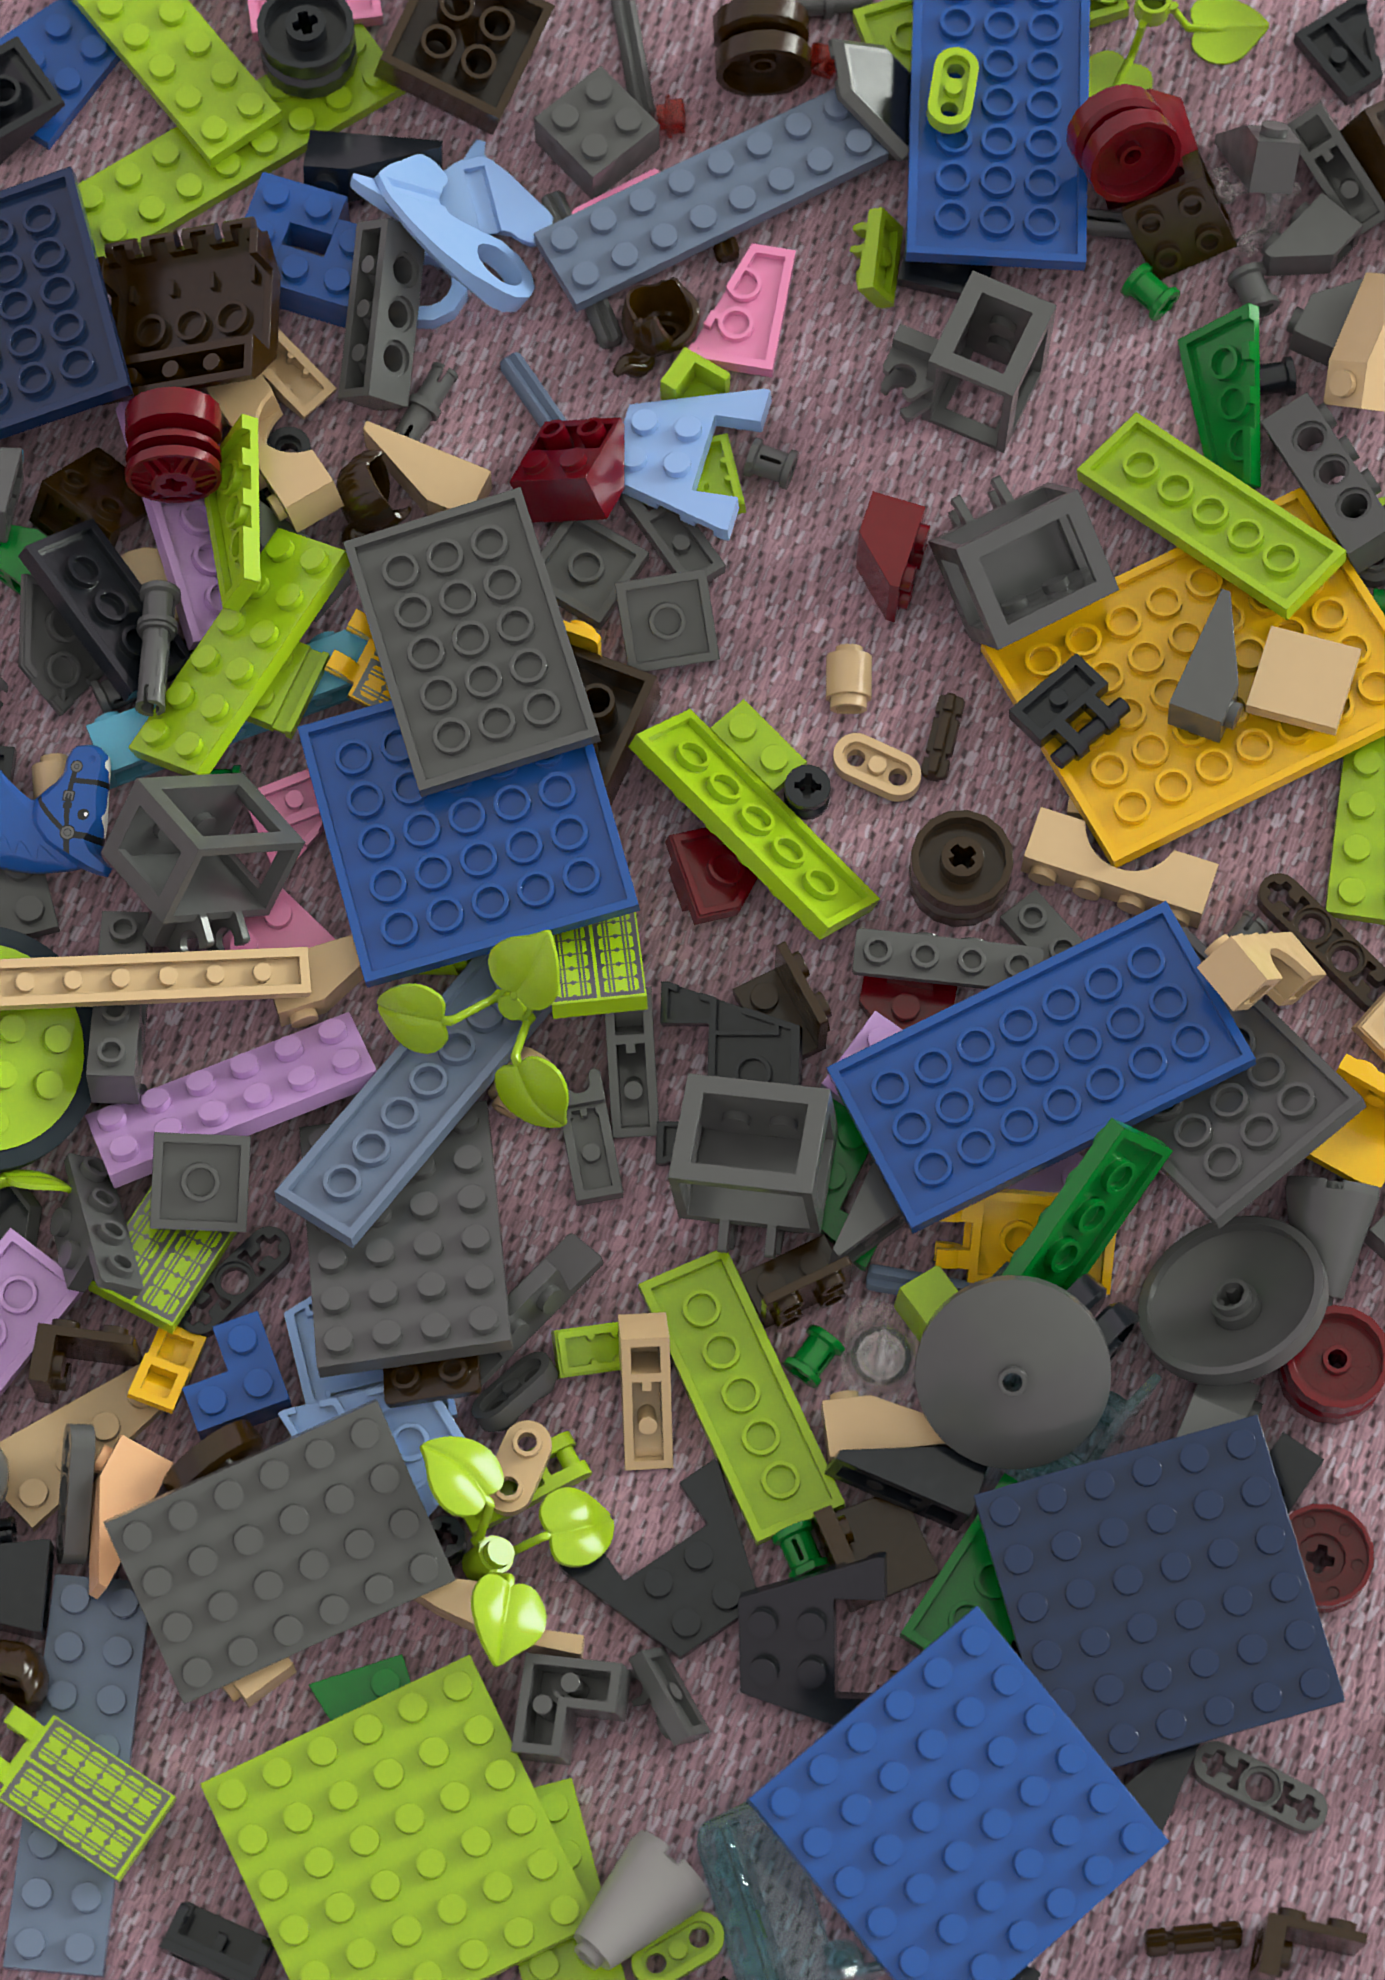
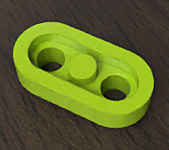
[926,47,979,134]
[631,1911,724,1980]

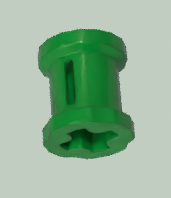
[1121,262,1181,321]
[783,1324,845,1388]
[771,1520,830,1578]

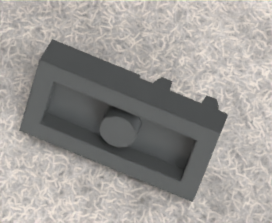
[628,1647,711,1746]

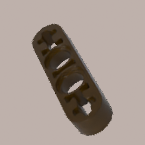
[1256,873,1385,1012]

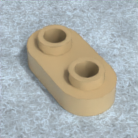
[833,733,921,802]
[490,1420,552,1516]

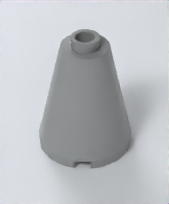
[574,1830,710,1970]

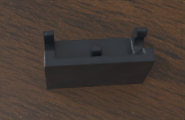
[159,1901,275,1980]

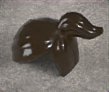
[612,277,700,378]
[336,450,412,547]
[0,1639,49,1712]

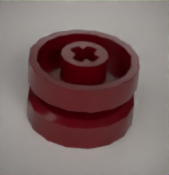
[1066,84,1182,203]
[1278,1305,1385,1425]

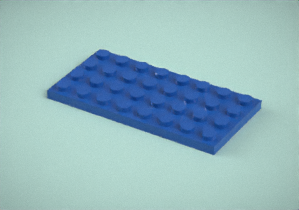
[905,0,1090,271]
[826,901,1256,1234]

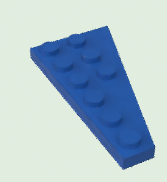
[0,0,121,150]

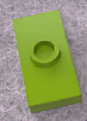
[696,433,746,515]
[551,1322,620,1379]

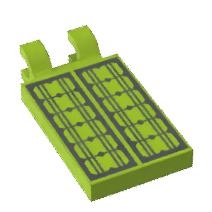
[551,912,648,1019]
[88,1187,249,1334]
[0,1705,177,1883]

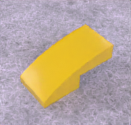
[127,1326,207,1414]

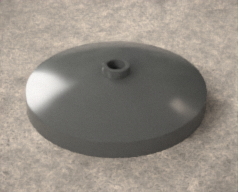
[1138,1216,1329,1386]
[915,1275,1111,1470]

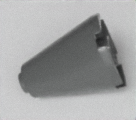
[1284,1175,1380,1306]

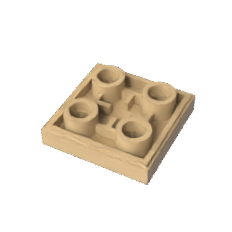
[1245,625,1361,736]

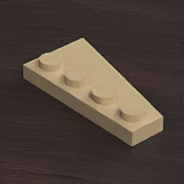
[0,1363,164,1531]

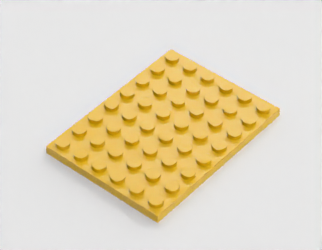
[981,487,1385,868]

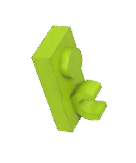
[850,207,903,308]

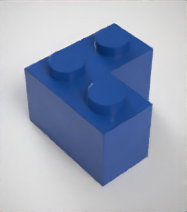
[245,172,350,258]
[276,219,357,328]
[182,1310,292,1441]

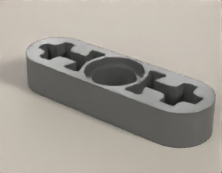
[56,1424,95,1565]
[1192,1741,1328,1834]

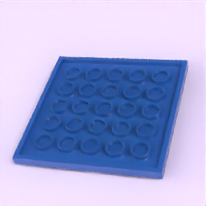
[297,700,640,988]
[746,1606,1170,1980]

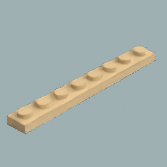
[0,947,312,1010]

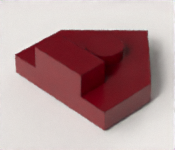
[665,827,758,925]
[859,976,957,1030]

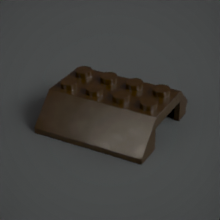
[98,216,281,406]

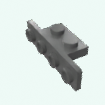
[852,928,1044,989]
[50,1153,144,1296]
[480,1233,604,1387]

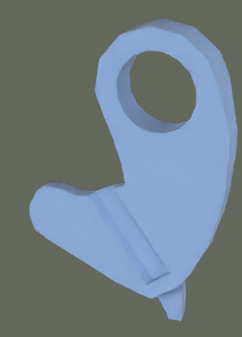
[397,139,553,329]
[350,154,535,312]

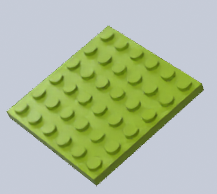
[200,1654,590,1980]

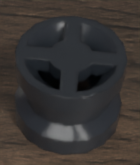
[784,765,831,820]

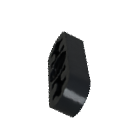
[180,1226,292,1338]

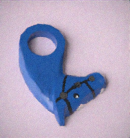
[0,745,113,877]

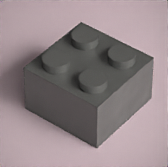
[534,66,660,199]

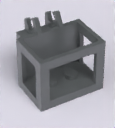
[881,271,1057,453]
[928,475,1119,650]
[101,773,305,952]
[668,1073,839,1259]

